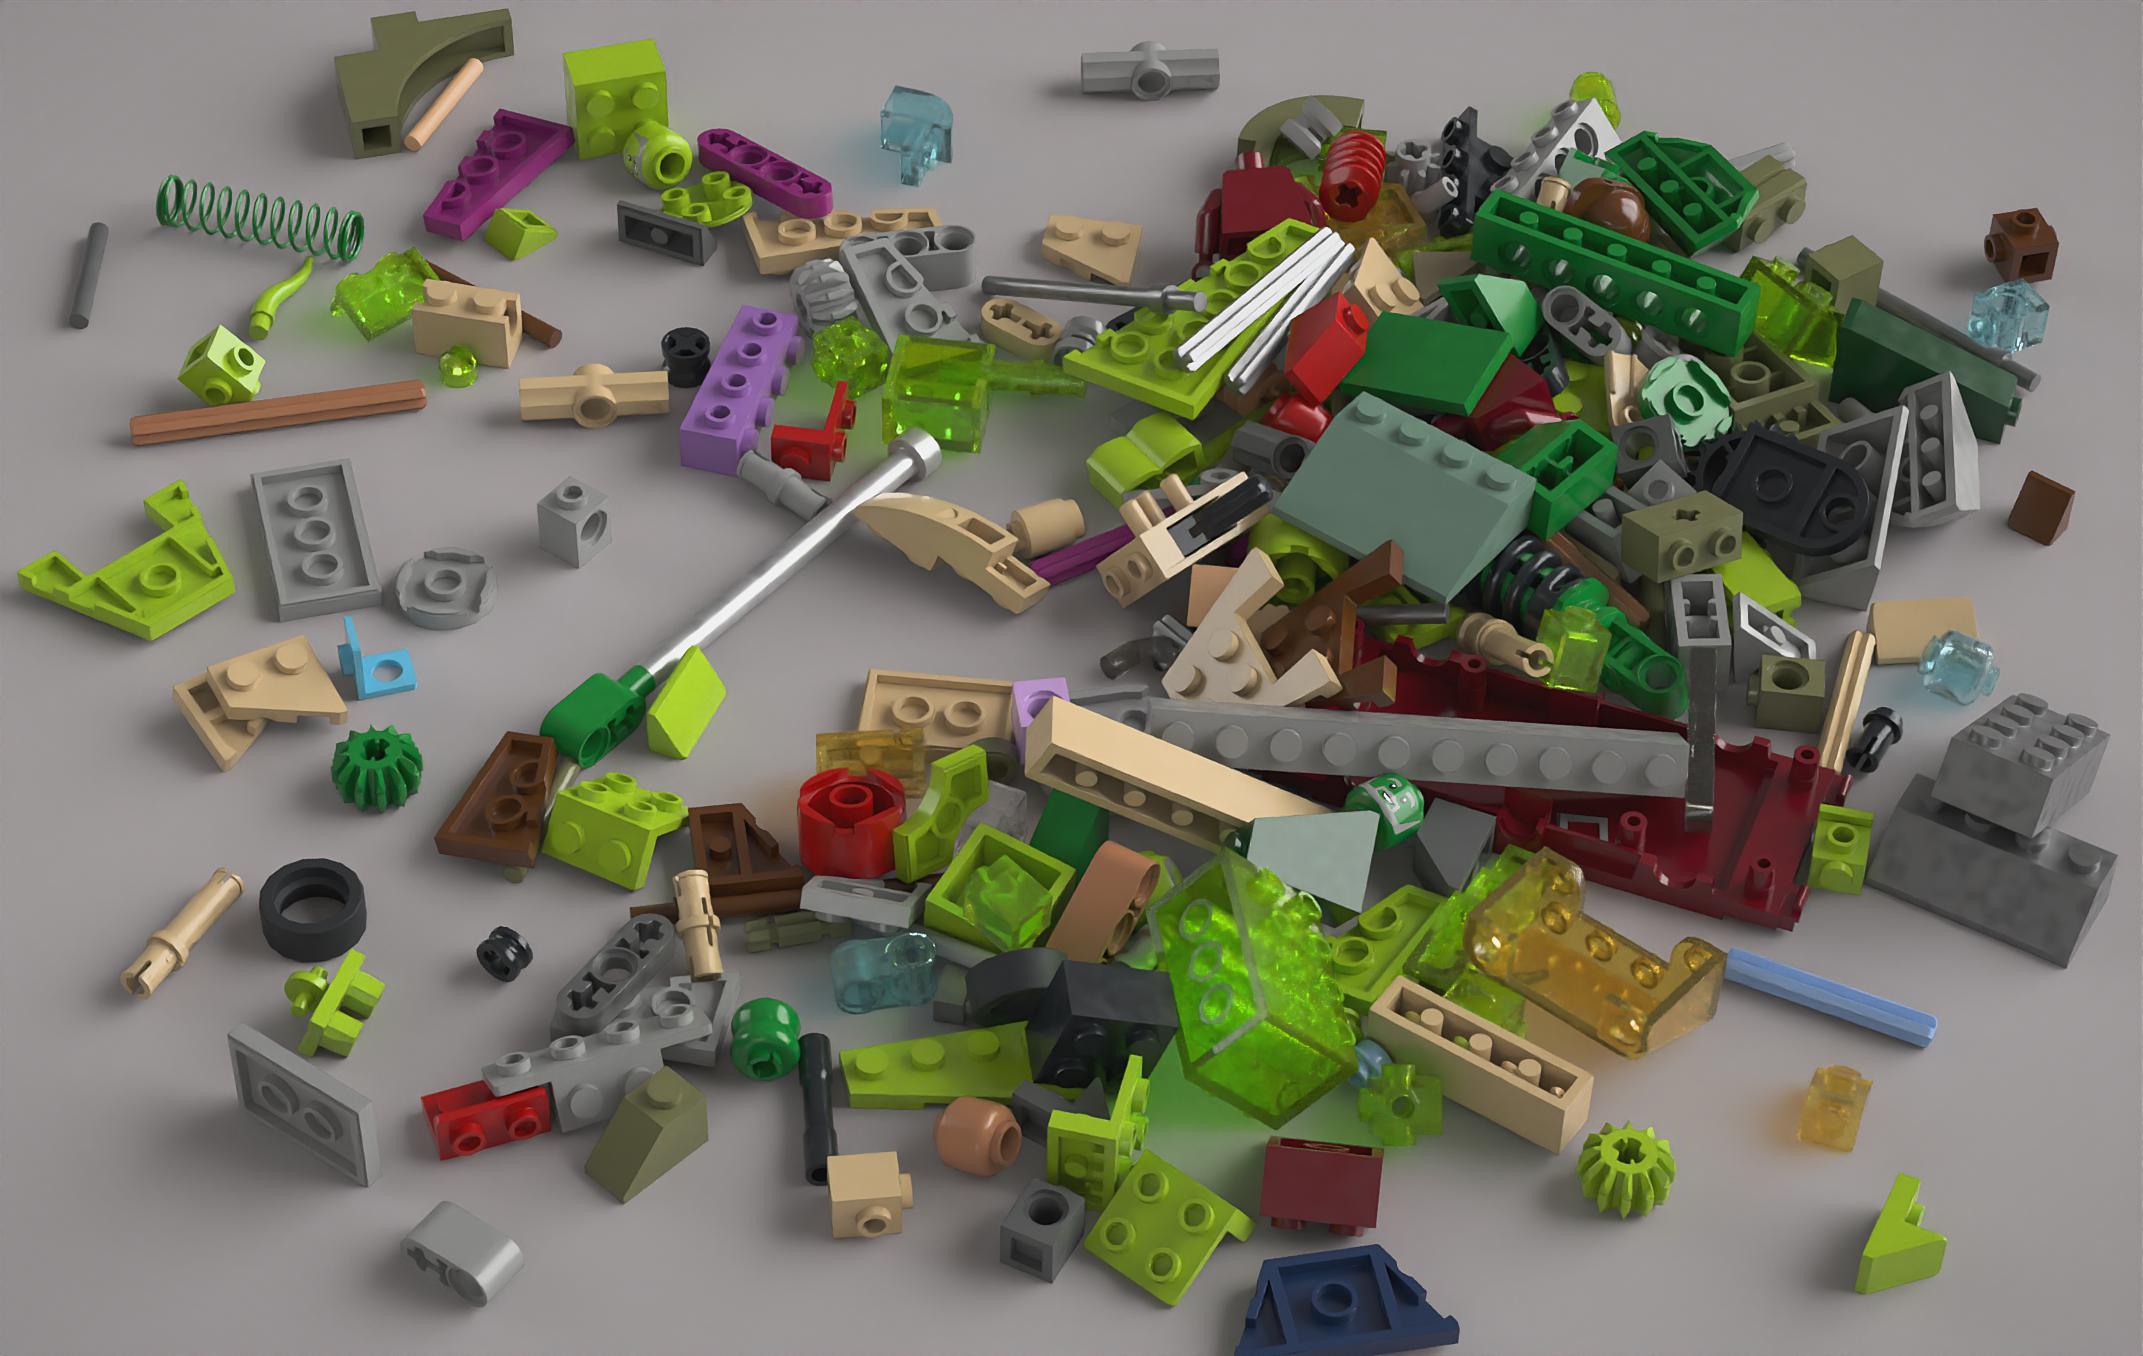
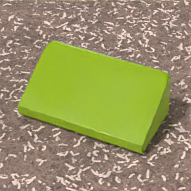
[646,645,726,760]

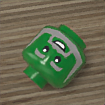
[1343,773,1424,851]

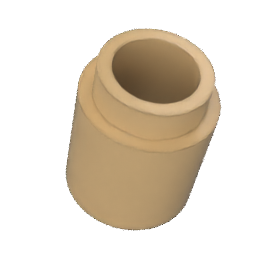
[1006,498,1085,559]

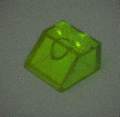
[1740,256,1845,369]

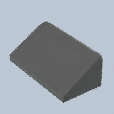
[617,200,717,266]

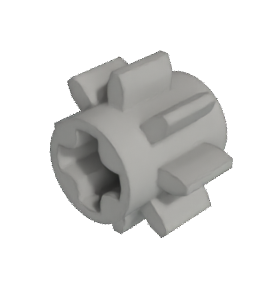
[1384,139,1440,198]

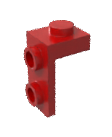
[770,381,857,482]

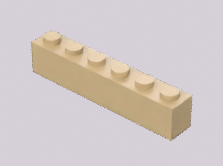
[1025,696,1336,855]

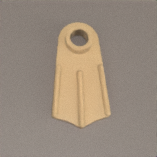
[1604,350,1649,428]

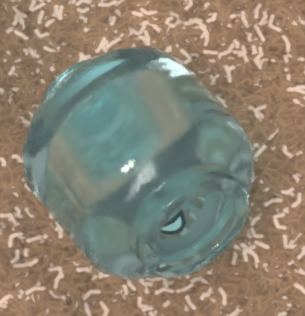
[1917,629,2000,706]

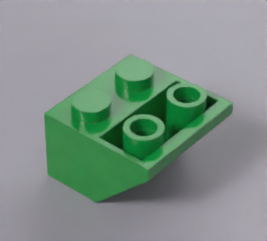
[1496,419,1619,542]

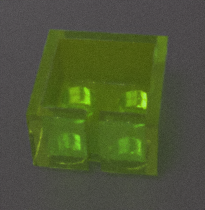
[882,334,996,454]

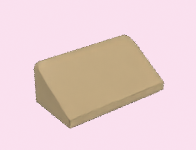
[1866,597,1980,665]

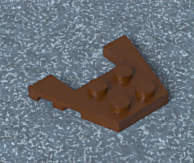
[1260,539,1404,711]

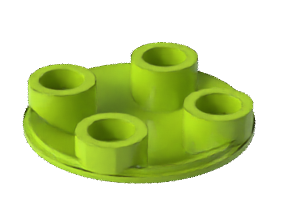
[661,171,754,228]

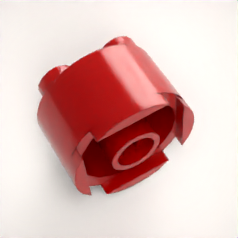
[797,767,907,879]

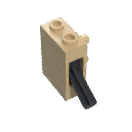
[1096,471,1274,609]

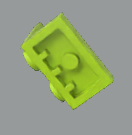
[1046,1054,1150,1213]
[1083,1148,1257,1307]

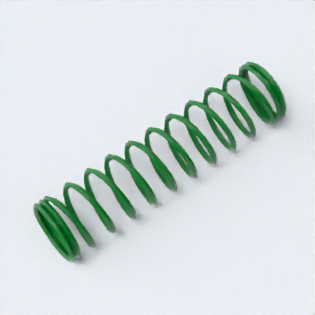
[156,175,365,263]

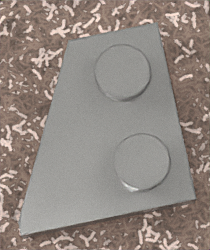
[800,875,932,933]

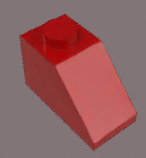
[1284,291,1369,408]

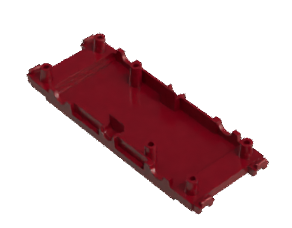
[1248,616,1854,932]

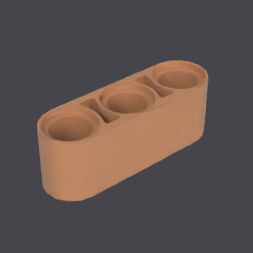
[1045,840,1161,965]

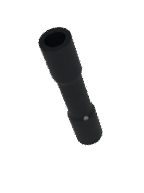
[798,1033,839,1186]

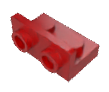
[421,1080,551,1161]

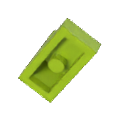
[1854,1172,1947,1295]

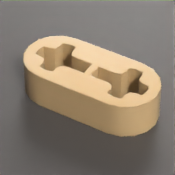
[981,298,1062,364]

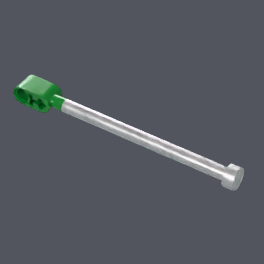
[539,427,942,768]

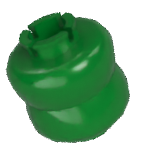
[730,997,801,1081]

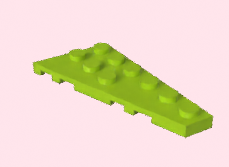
[1063,218,1320,421]

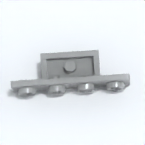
[481,1004,713,1133]

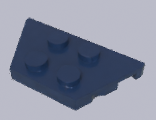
[1234,1244,1460,1356]

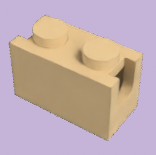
[411,279,523,369]

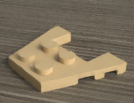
[1161,547,1343,708]

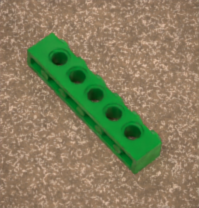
[1470,189,1761,358]

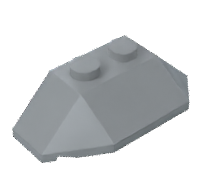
[1888,371,1981,528]

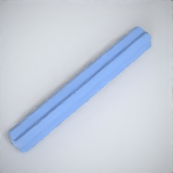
[1722,947,1937,1048]

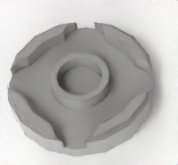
[395,547,498,630]

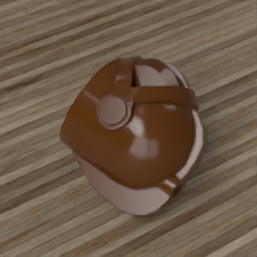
[1562,177,1651,244]

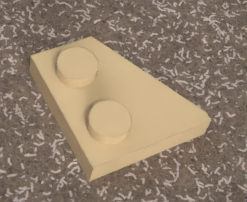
[1342,237,1424,332]

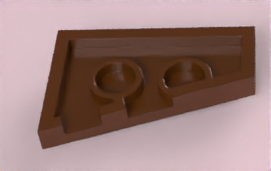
[434,731,558,869]

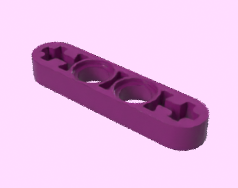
[697,128,833,219]

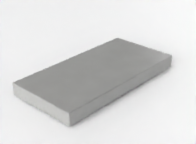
[250,458,383,622]

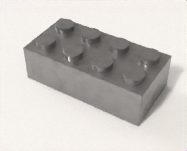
[1931,693,2111,839]

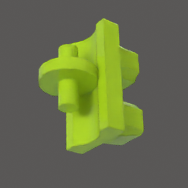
[284,948,386,1058]

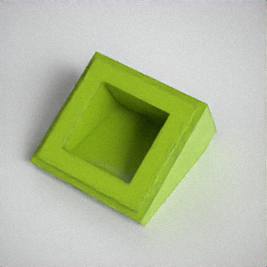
[485,208,558,260]

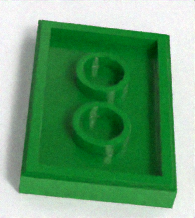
[1338,311,1514,417]

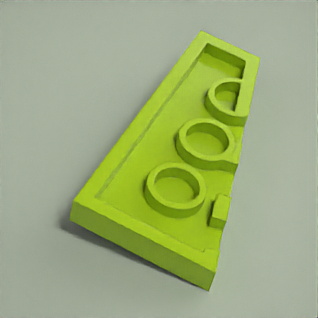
[839,1021,1083,1110]

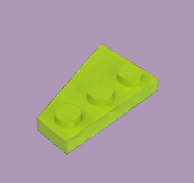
[1276,884,1457,1017]

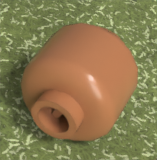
[933,1096,1022,1177]

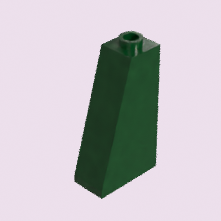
[1828,298,2023,444]

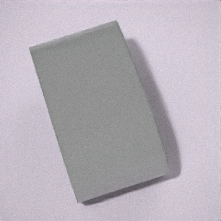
[1542,286,1632,366]
[400,1201,525,1307]

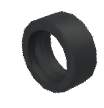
[259,858,367,962]
[965,947,1068,1028]

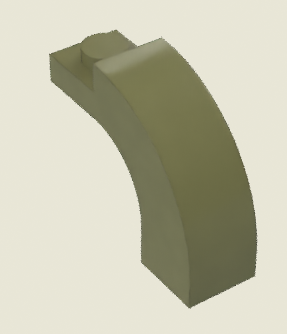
[1237,95,1365,167]

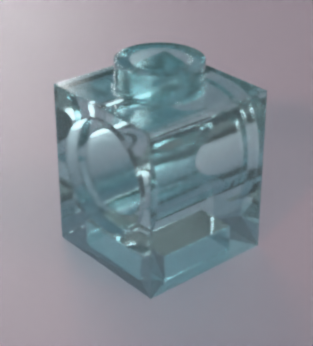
[1967,278,2050,353]

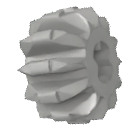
[789,258,858,343]

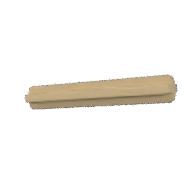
[1817,630,1876,776]

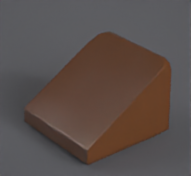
[2007,470,2076,546]

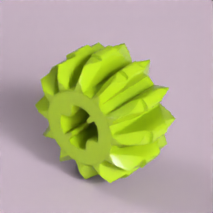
[1576,1120,1676,1219]

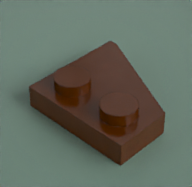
[688,803,804,898]

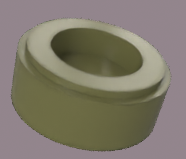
[969,737,1019,786]

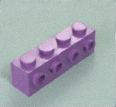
[679,305,805,477]

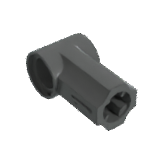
[1230,420,1316,481]

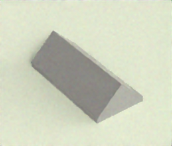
[1791,405,1909,611]

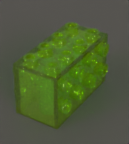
[1145,847,1360,1131]

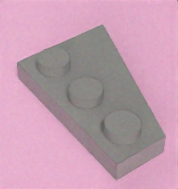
[839,238,986,378]
[550,971,741,1067]

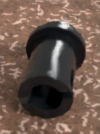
[1846,707,1903,773]

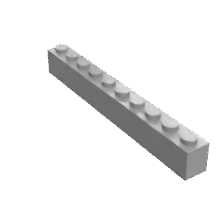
[1145,697,1690,798]

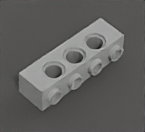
[1479,97,1622,209]

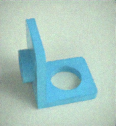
[337,615,417,700]

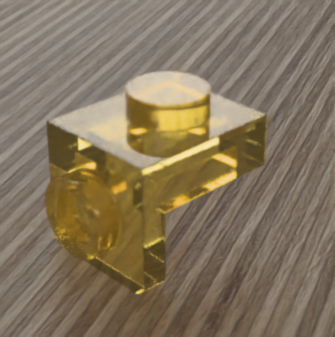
[1797,1065,1873,1152]

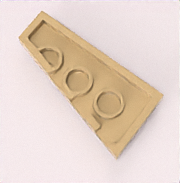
[741,207,944,275]

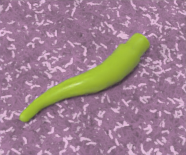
[248,256,314,340]

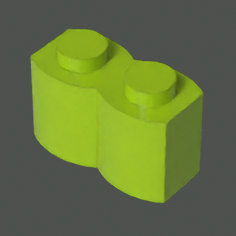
[1086,411,1205,511]

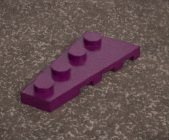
[423,108,576,241]

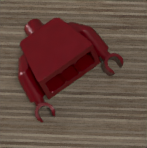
[1190,151,1326,279]
[1431,352,1579,452]

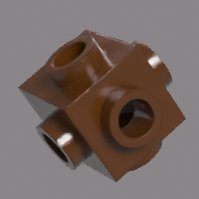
[1984,208,2059,286]

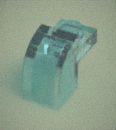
[880,85,953,187]

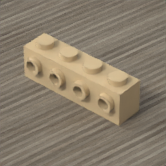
[1366,975,1594,1156]

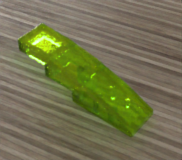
[1402,844,1558,993]

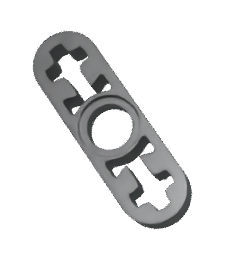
[556,913,675,1037]

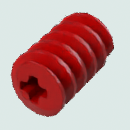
[1319,131,1386,223]

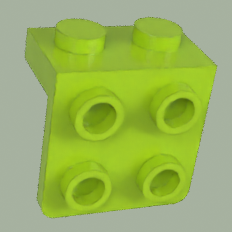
[542,772,690,891]

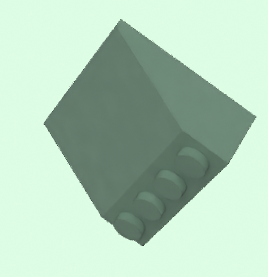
[1272,391,1537,605]

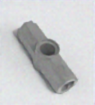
[1081,41,1220,101]

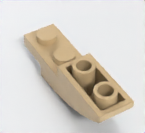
[853,493,1051,614]

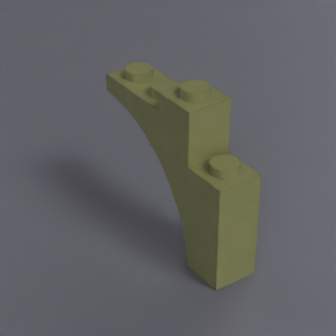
[334,8,514,160]

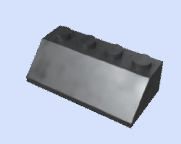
[1865,773,2119,968]

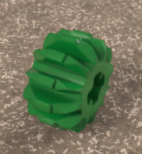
[330,724,423,813]

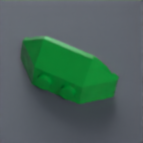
[1604,131,1760,259]

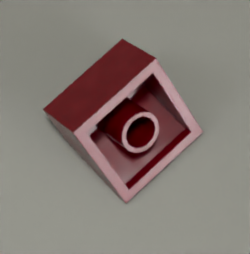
[1259,1135,1384,1237]

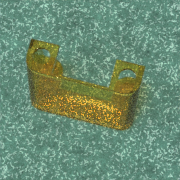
[1462,846,1728,1060]

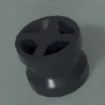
[661,327,711,388]

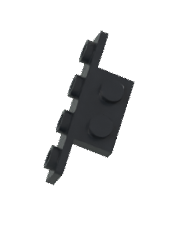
[1437,106,1514,252]

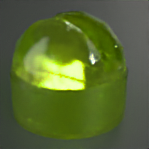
[439,345,479,388]

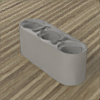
[839,225,976,299]

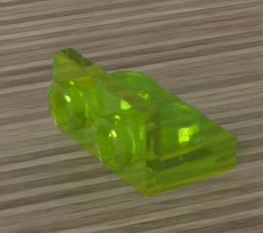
[329,247,441,342]

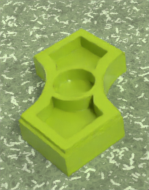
[893,744,989,884]

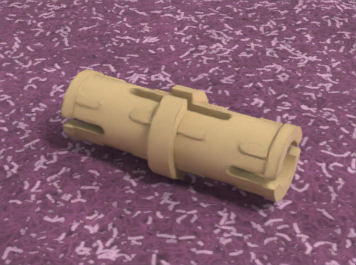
[672,869,724,983]

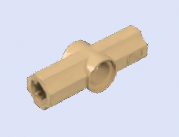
[519,363,670,429]

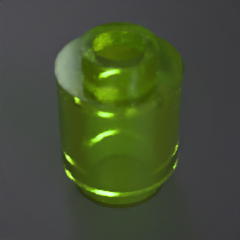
[1569,72,1621,130]

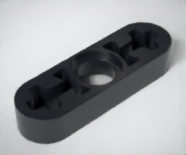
[1516,321,1570,398]

